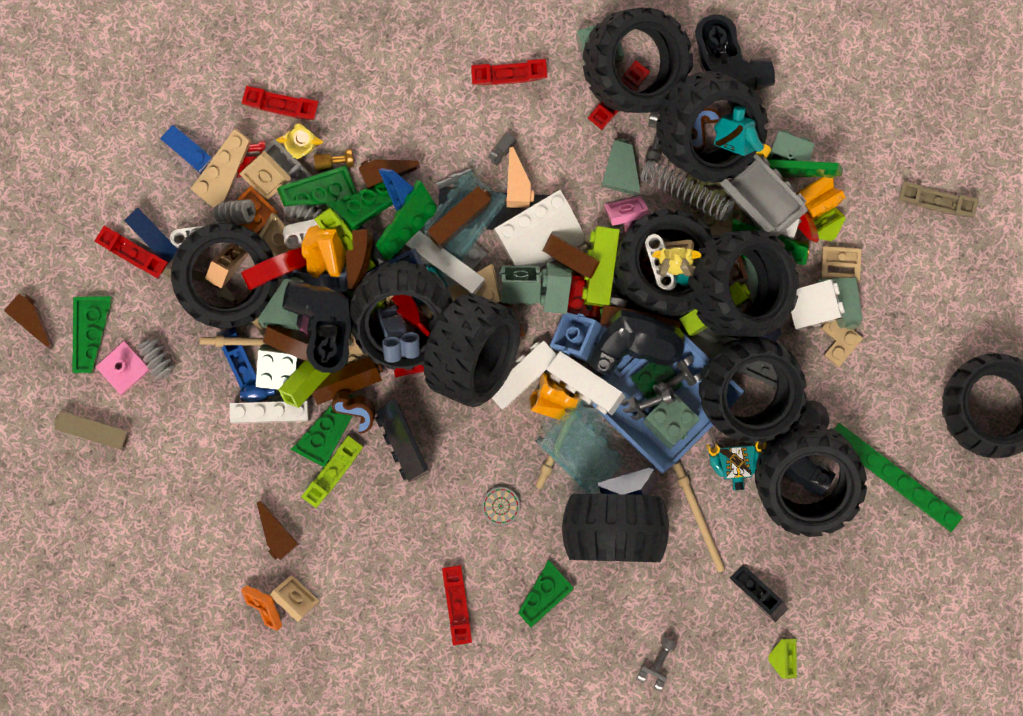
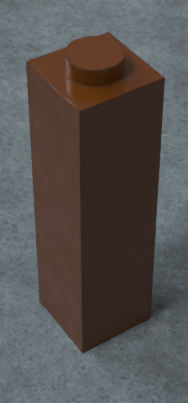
[427,186,491,250]
[312,357,383,405]

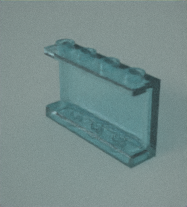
[424,171,507,261]
[535,408,624,494]

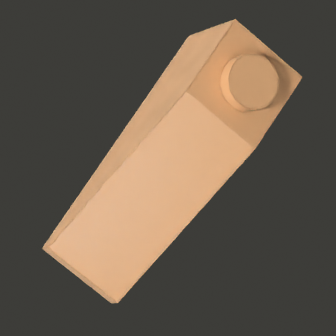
[507,147,534,208]
[205,243,248,288]

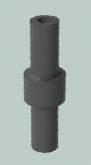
[437,168,474,189]

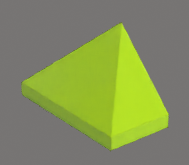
[813,207,846,241]
[768,639,797,679]

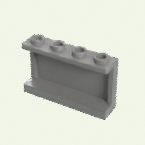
[720,154,808,237]

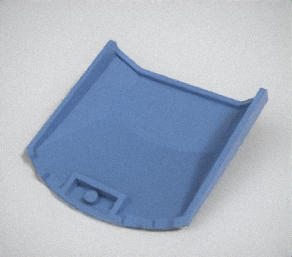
[593,333,744,475]

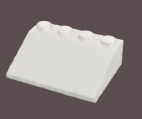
[493,190,585,268]

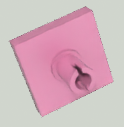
[604,195,649,233]
[96,341,151,395]

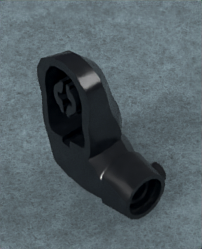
[695,15,775,91]
[282,281,352,373]

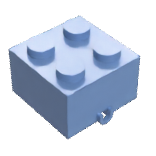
[550,312,603,363]

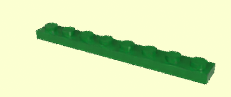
[834,423,963,533]

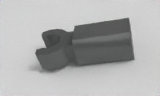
[488,132,518,166]

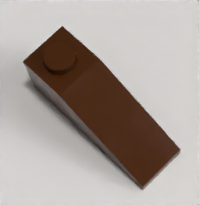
[358,159,420,190]
[4,294,54,349]
[257,501,299,560]

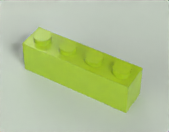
[582,226,619,307]

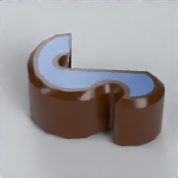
[692,108,722,153]
[331,391,376,434]

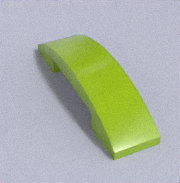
[314,208,376,271]
[301,436,364,509]

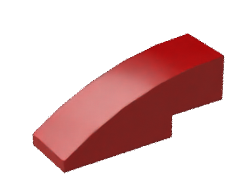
[391,294,430,336]

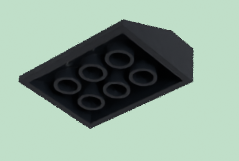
[375,399,430,482]

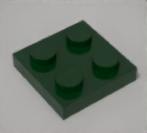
[630,361,683,408]

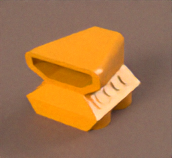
[795,177,846,220]
[301,225,346,279]
[529,373,579,422]

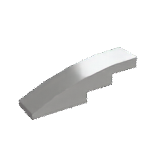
[262,139,321,209]

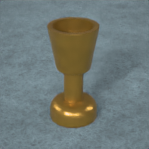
[314,148,354,172]

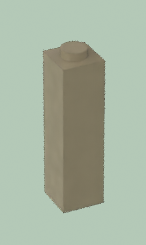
[54,411,130,451]

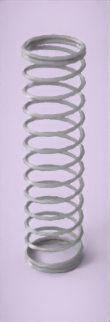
[640,159,734,222]

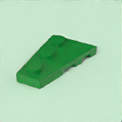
[518,560,574,628]

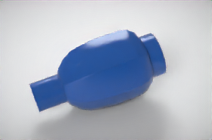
[240,384,276,403]

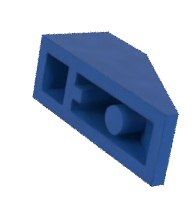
[160,125,212,175]
[379,168,414,212]
[217,327,256,390]

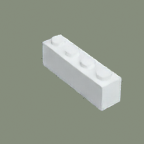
[491,341,557,411]
[547,351,625,415]
[230,401,310,424]

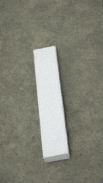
[405,231,486,294]

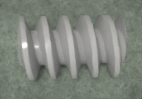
[213,199,256,224]
[284,205,321,222]
[136,339,175,382]

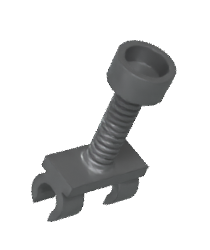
[645,112,662,163]
[653,355,702,396]
[621,387,676,420]
[636,637,678,692]

